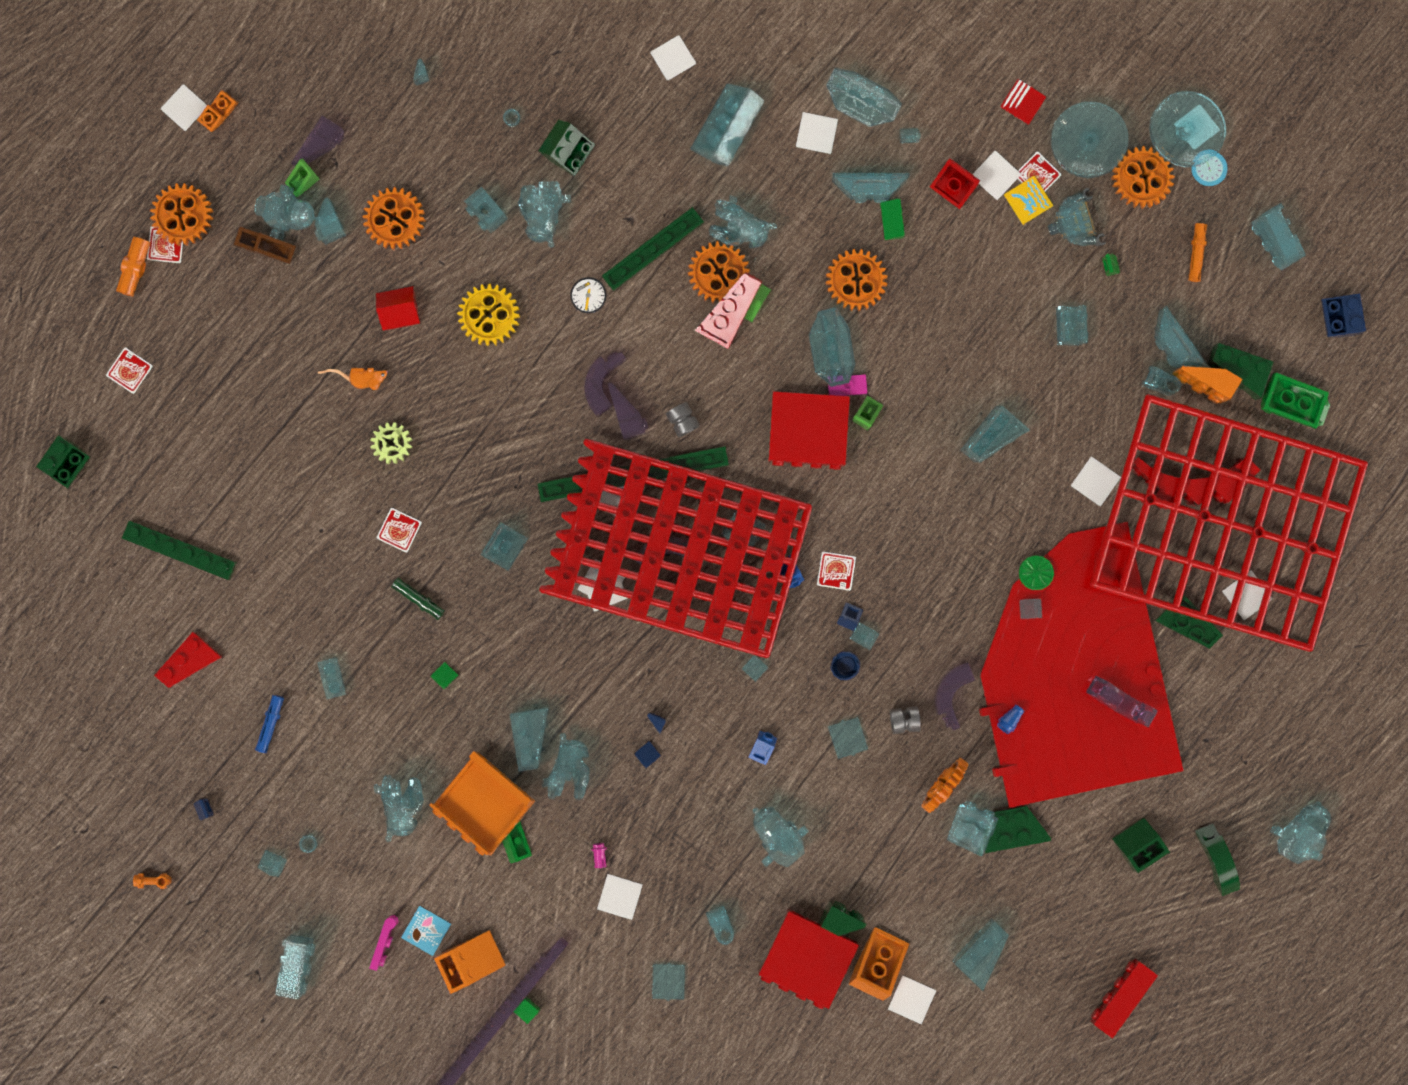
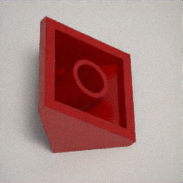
[930,158,980,209]
[376,286,420,331]

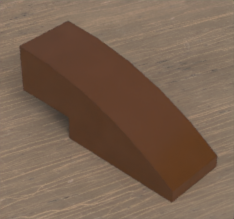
[233,226,296,264]

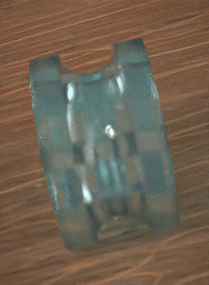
[503,109,521,127]
[299,834,318,853]

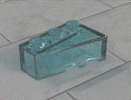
[1251,203,1306,271]
[510,707,550,772]

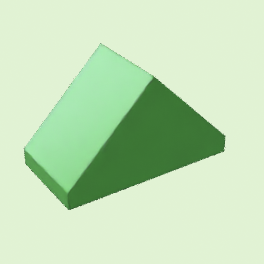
[285,158,320,197]
[745,284,771,322]
[852,395,884,431]

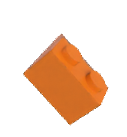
[849,927,909,1001]

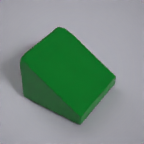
[1102,254,1120,276]
[430,662,459,689]
[513,997,540,1024]

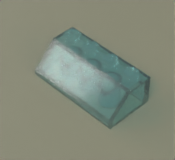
[690,84,764,167]

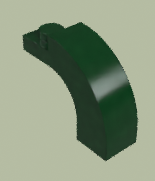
[1195,824,1240,896]

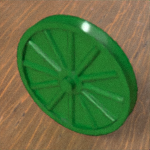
[1019,556,1054,590]

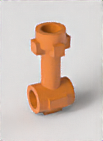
[133,873,172,889]

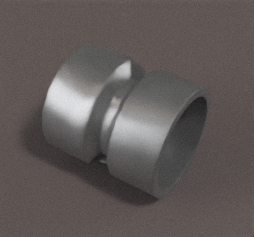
[666,402,700,438]
[890,706,921,734]

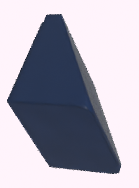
[837,602,863,631]
[647,712,666,733]
[634,741,661,768]
[194,798,213,821]

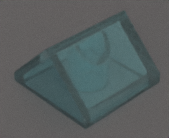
[480,522,528,571]

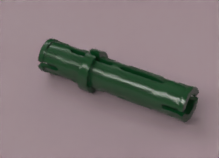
[391,578,445,620]

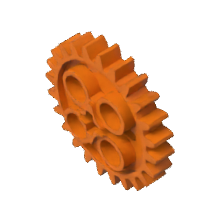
[1111,146,1175,209]
[150,183,214,246]
[363,187,426,250]
[688,241,750,303]
[825,249,888,311]
[921,758,968,813]

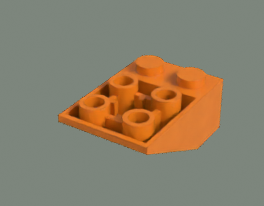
[1172,366,1243,404]
[434,930,506,994]

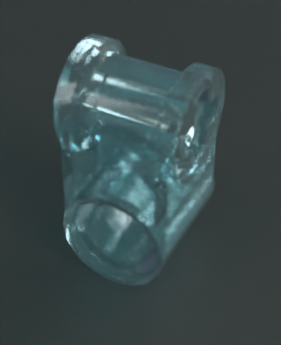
[1141,366,1181,396]
[705,905,734,945]

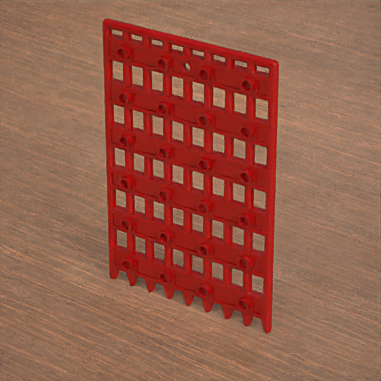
[539,439,812,658]

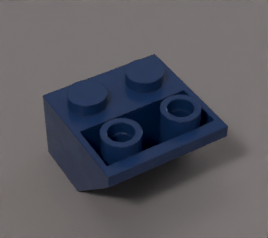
[1321,294,1366,338]

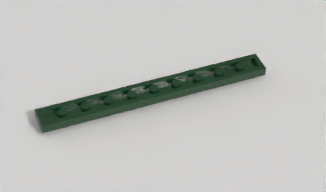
[537,446,729,503]

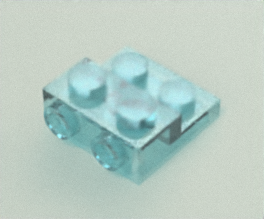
[947,801,999,856]

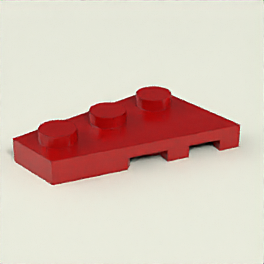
[154,632,222,688]

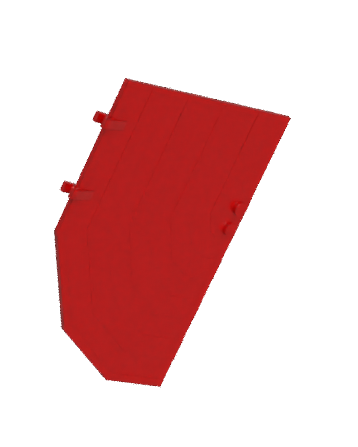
[979,522,1184,808]

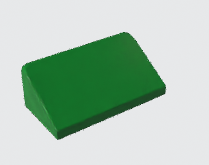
[880,199,905,240]
[503,821,532,863]

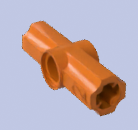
[116,237,150,297]

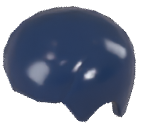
[830,651,860,681]

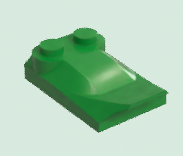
[1261,373,1330,429]

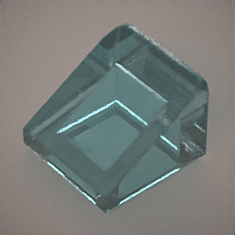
[413,58,429,86]
[899,128,921,143]
[1020,599,1042,619]
[850,622,879,650]
[742,655,768,682]
[257,850,287,877]

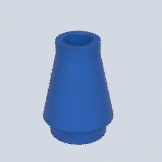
[997,705,1024,734]

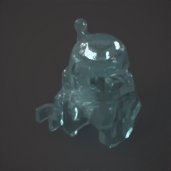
[517,181,571,248]
[254,185,323,240]
[709,195,777,248]
[542,733,590,800]
[374,775,424,842]
[1270,802,1332,864]
[753,807,809,867]

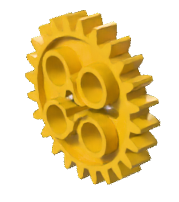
[457,284,520,346]

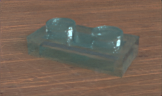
[317,657,347,699]

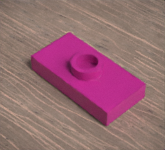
[827,375,867,396]

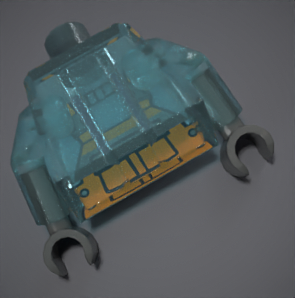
[1048,188,1106,246]

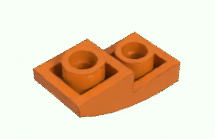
[197,90,238,132]

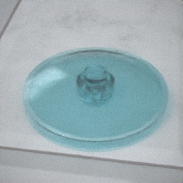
[1149,91,1226,167]
[1051,102,1129,178]

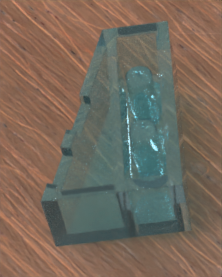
[960,406,1030,463]
[952,918,1009,991]
[275,934,315,1000]

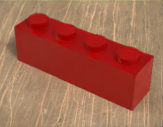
[1090,959,1158,1039]

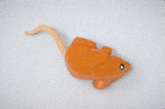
[318,368,387,390]

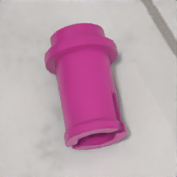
[591,843,607,868]

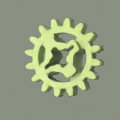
[370,423,413,464]

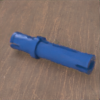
[255,695,284,753]

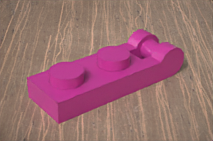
[369,915,399,971]

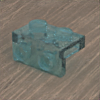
[1056,305,1088,346]

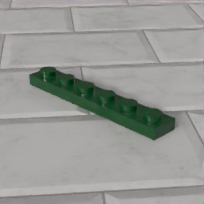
[602,207,704,292]
[122,521,237,580]

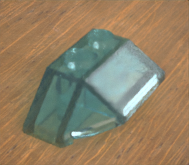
[826,68,902,127]
[832,173,909,203]
[1154,306,1210,369]
[809,307,855,387]

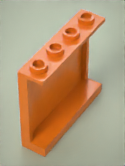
[429,751,535,856]

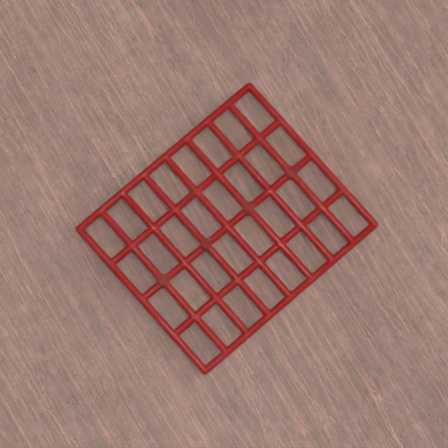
[1090,394,1368,652]

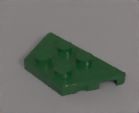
[977,806,1052,855]

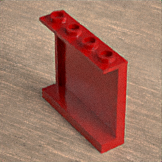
[768,392,850,470]
[758,909,859,1009]

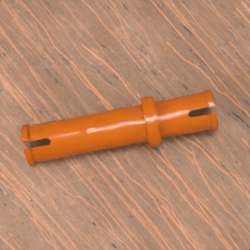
[1188,223,1207,282]

